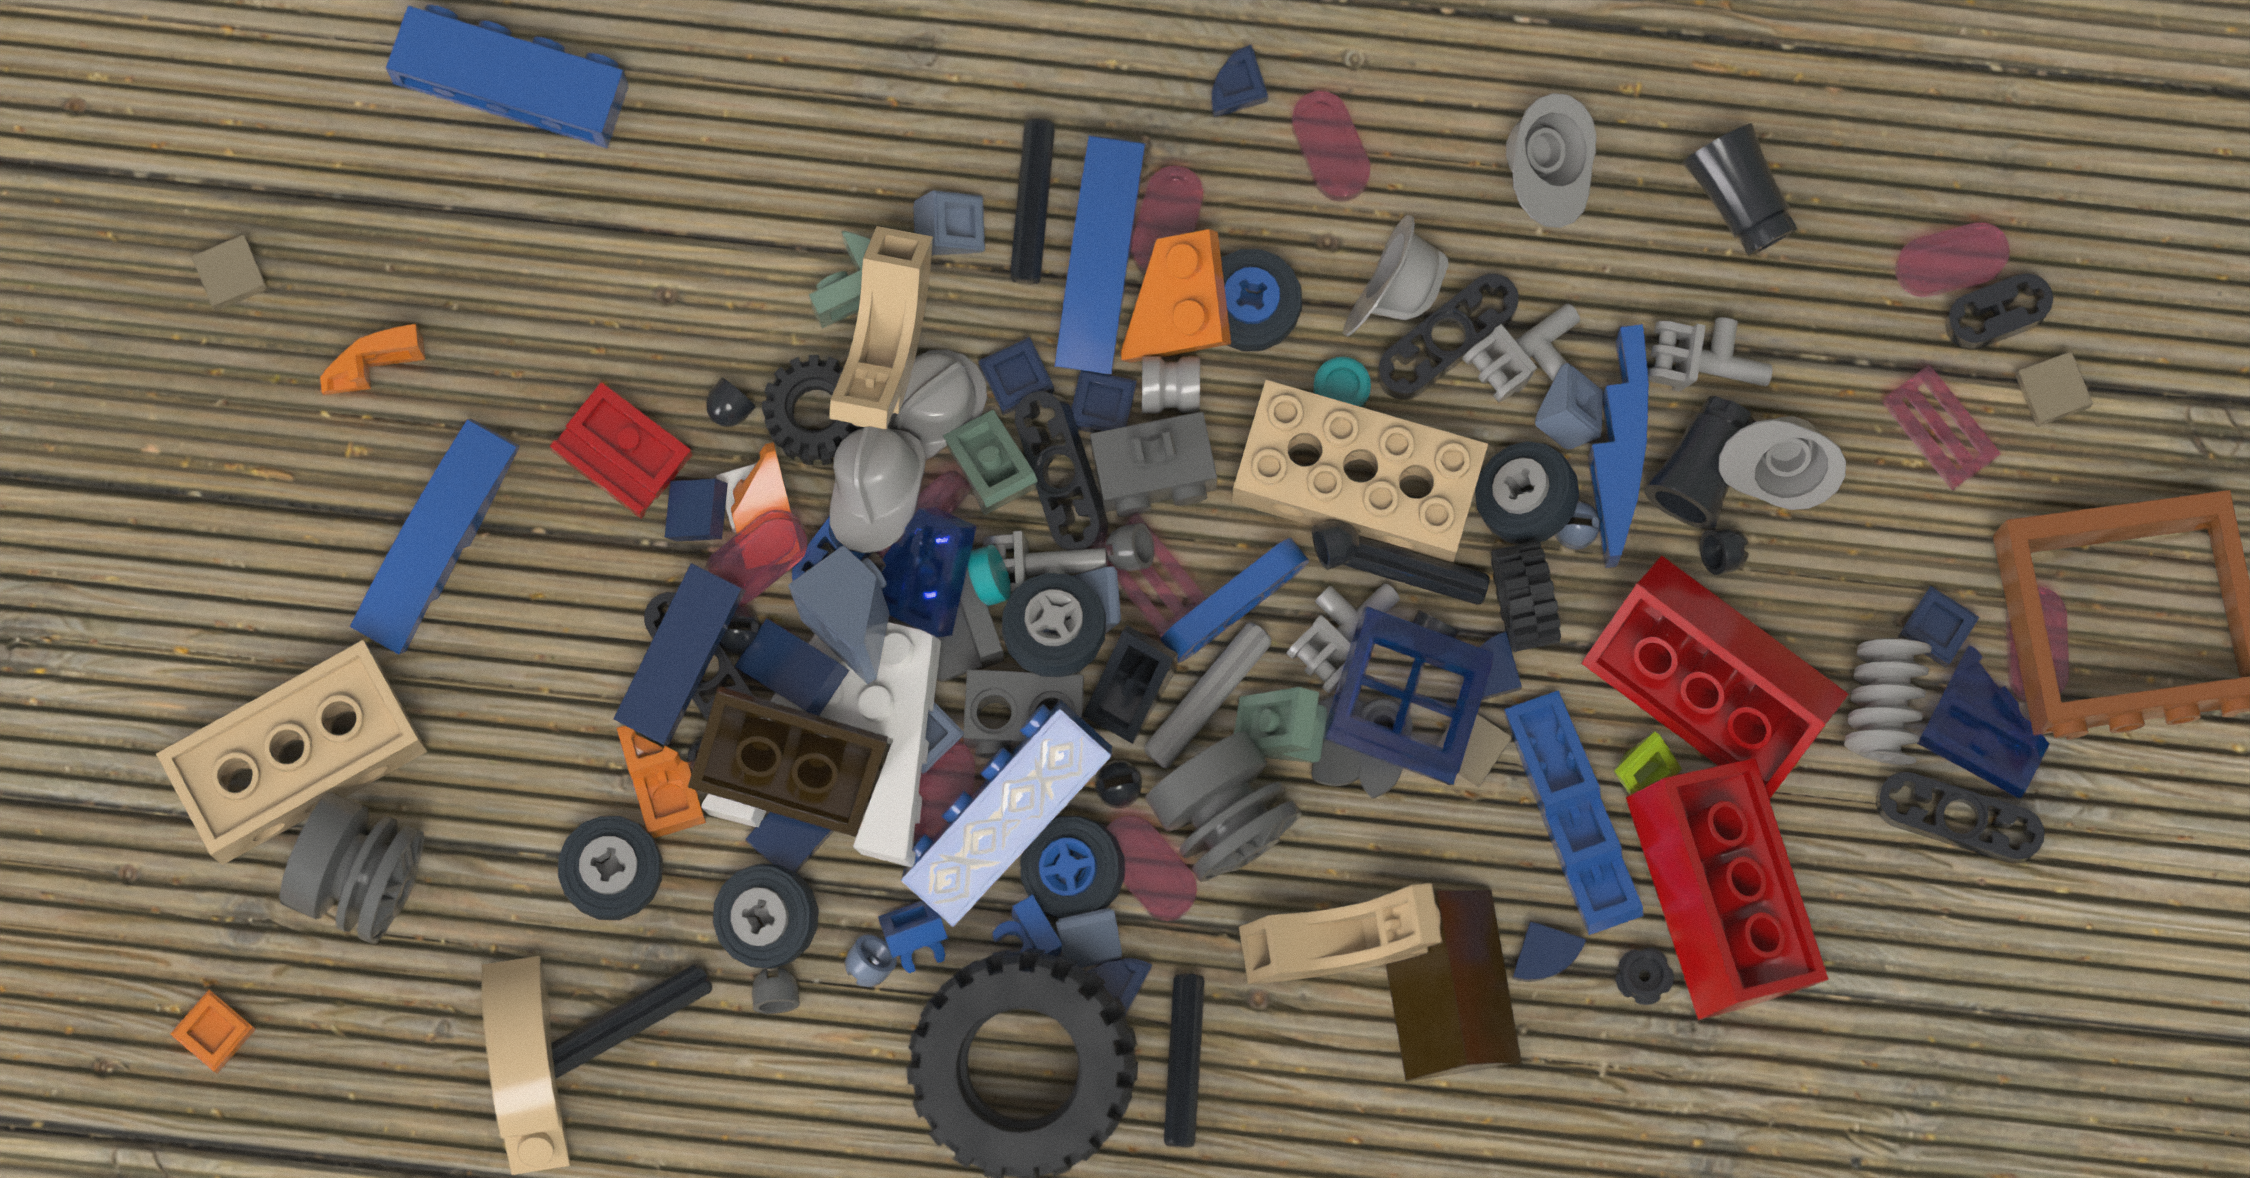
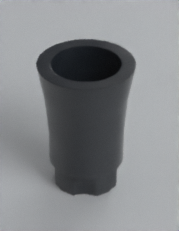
[1683,123,1797,256]
[1644,396,1756,529]

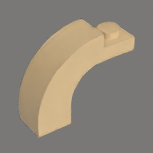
[829,226,933,429]
[1239,884,1442,984]
[481,956,570,1175]

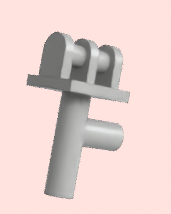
[1462,304,1580,403]
[1648,318,1772,392]
[982,531,1108,594]
[1286,583,1400,694]

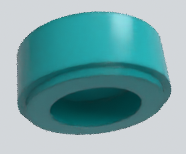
[1313,357,1371,407]
[968,544,1011,606]

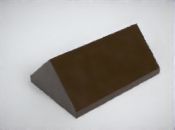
[688,686,888,837]
[1385,890,1522,1082]

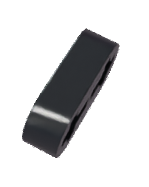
[1945,273,2053,350]

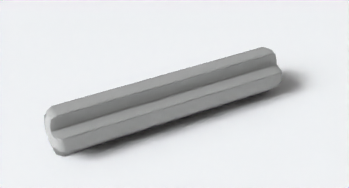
[1144,622,1272,768]

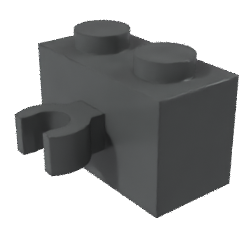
[1090,412,1217,517]

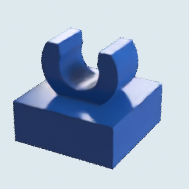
[992,895,1062,956]
[878,900,948,974]

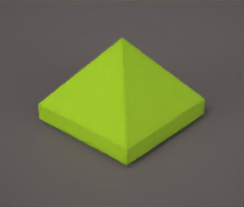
[1614,731,1682,795]

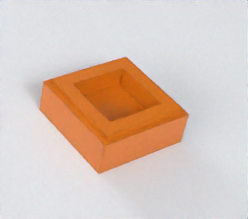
[170,990,256,1074]

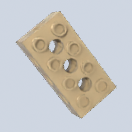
[1232,380,1488,564]
[156,640,427,865]

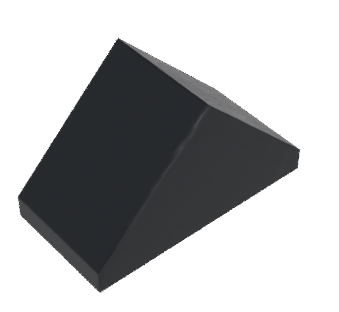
[1083,625,1178,744]

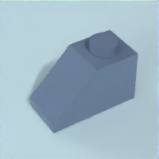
[788,545,890,684]

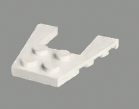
[701,622,941,868]

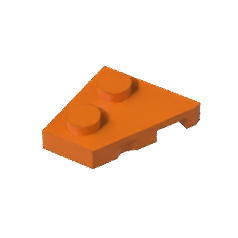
[1121,229,1231,363]

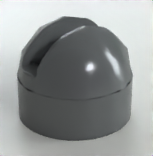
[1106,523,1154,571]
[752,967,800,1014]

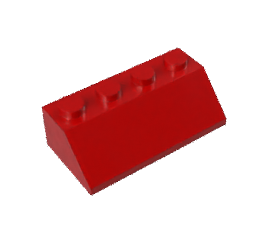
[1581,555,1849,800]
[1626,758,1829,1020]

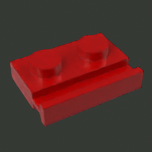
[549,382,693,519]

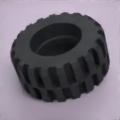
[907,948,1138,1178]

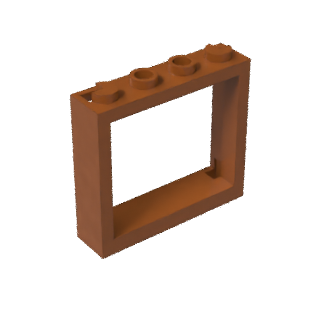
[1993,490,2250,740]

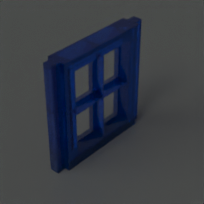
[1323,606,1494,785]

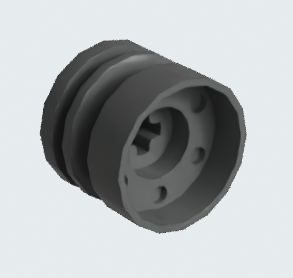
[1145,731,1301,882]
[279,792,425,943]

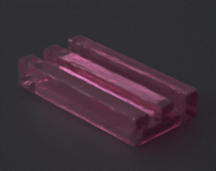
[1882,364,2001,491]
[1092,513,1207,637]

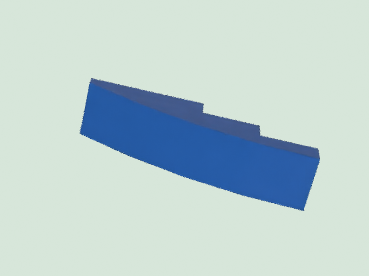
[1055,135,1146,374]
[1588,324,1649,568]
[350,418,520,654]
[1504,690,1643,935]

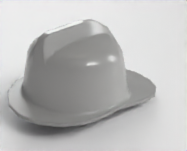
[1506,93,1597,228]
[1343,215,1449,336]
[887,349,987,460]
[1718,416,1846,510]
[830,427,926,554]

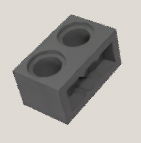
[963,669,1084,759]

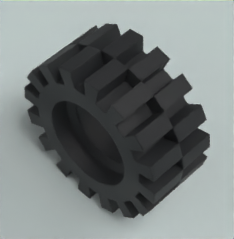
[762,355,863,465]
[1491,540,1561,652]

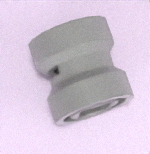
[1142,356,1200,414]

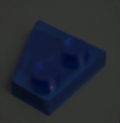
[881,507,977,637]
[1917,645,2050,799]

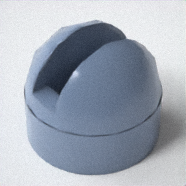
[1555,501,1600,550]
[845,935,897,987]

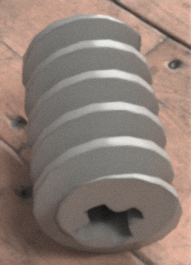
[1844,638,1932,765]

